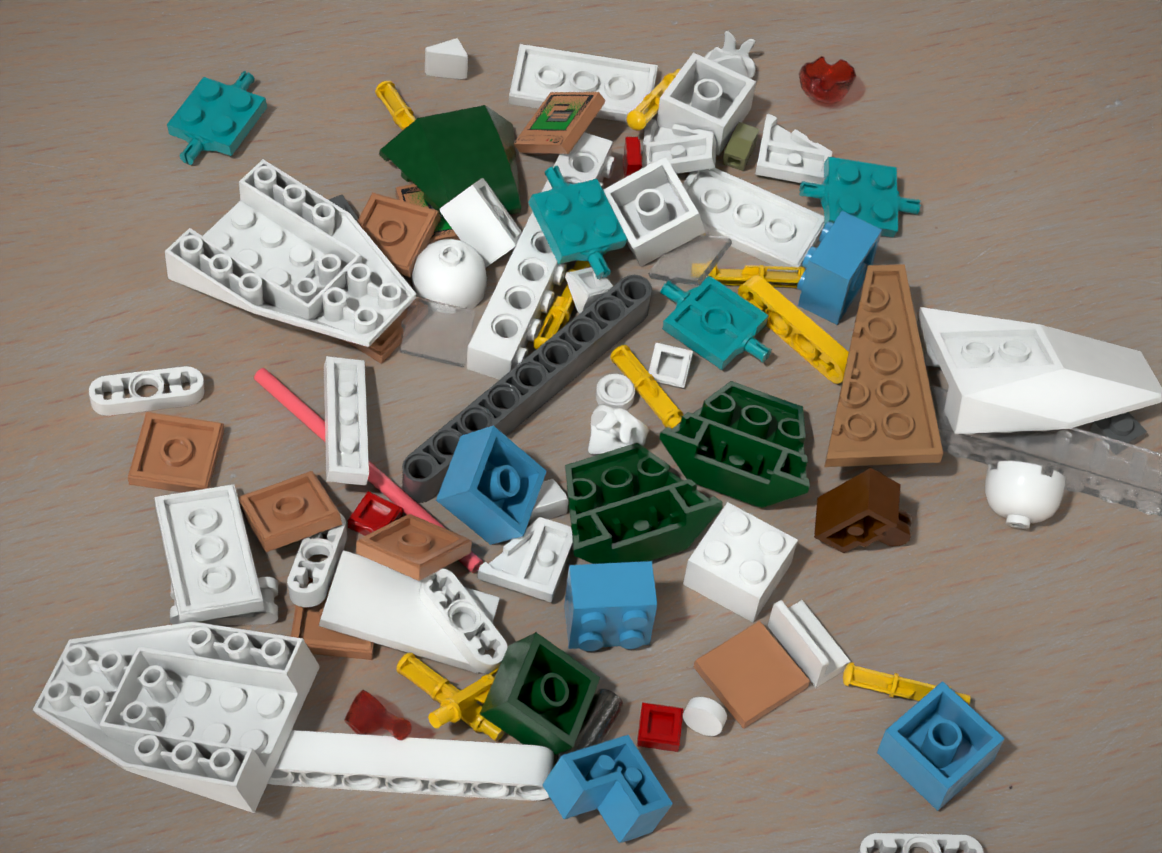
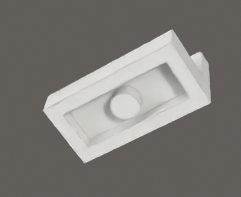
[440,178,522,268]
[768,600,851,688]

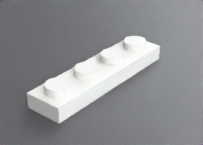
[324,356,369,485]

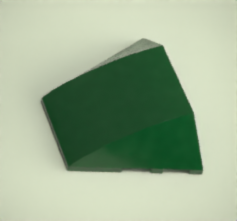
[379,105,521,220]
[659,381,810,508]
[565,443,723,564]

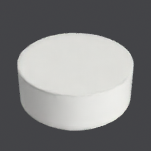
[596,374,635,410]
[683,697,727,736]

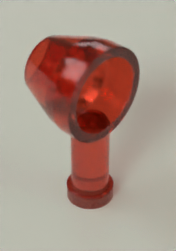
[344,690,412,740]

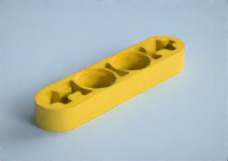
[738,275,849,384]

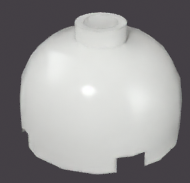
[412,239,487,315]
[985,461,1066,529]

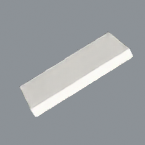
[508,44,658,122]
[682,168,824,272]
[154,484,264,623]
[319,550,500,674]

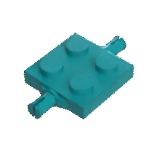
[167,71,267,165]
[799,157,921,237]
[528,166,628,279]
[660,276,772,370]

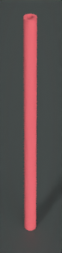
[254,368,483,573]

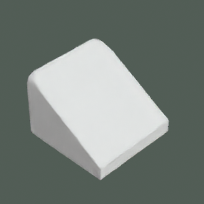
[425,38,468,79]
[565,267,613,314]
[649,343,693,388]
[529,479,569,524]

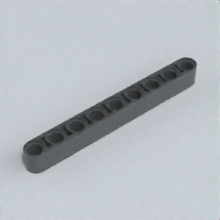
[402,274,652,503]

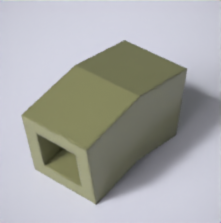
[723,122,759,171]

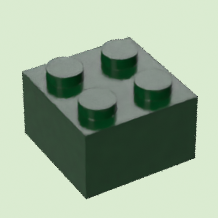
[480,632,600,755]

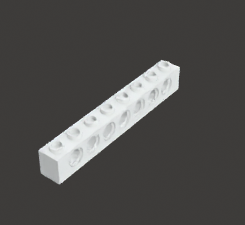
[467,132,616,380]

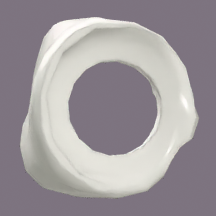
[704,31,755,79]
[588,404,649,454]

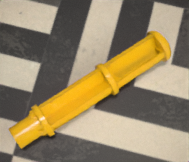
[626,69,681,131]
[375,80,416,130]
[533,260,590,349]
[692,263,805,288]
[610,345,683,429]
[396,652,505,742]
[843,662,971,705]
[428,668,499,728]

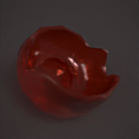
[798,56,857,104]

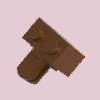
[814,468,912,553]

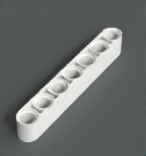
[268,730,554,801]

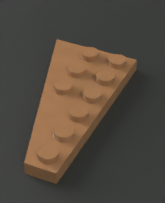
[824,264,943,467]

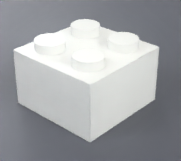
[657,53,756,155]
[603,156,705,267]
[683,502,798,623]

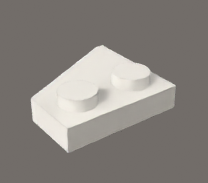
[755,114,832,184]
[641,119,717,174]
[478,517,573,602]

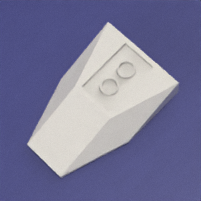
[165,159,416,347]
[917,307,1162,435]
[33,622,320,813]

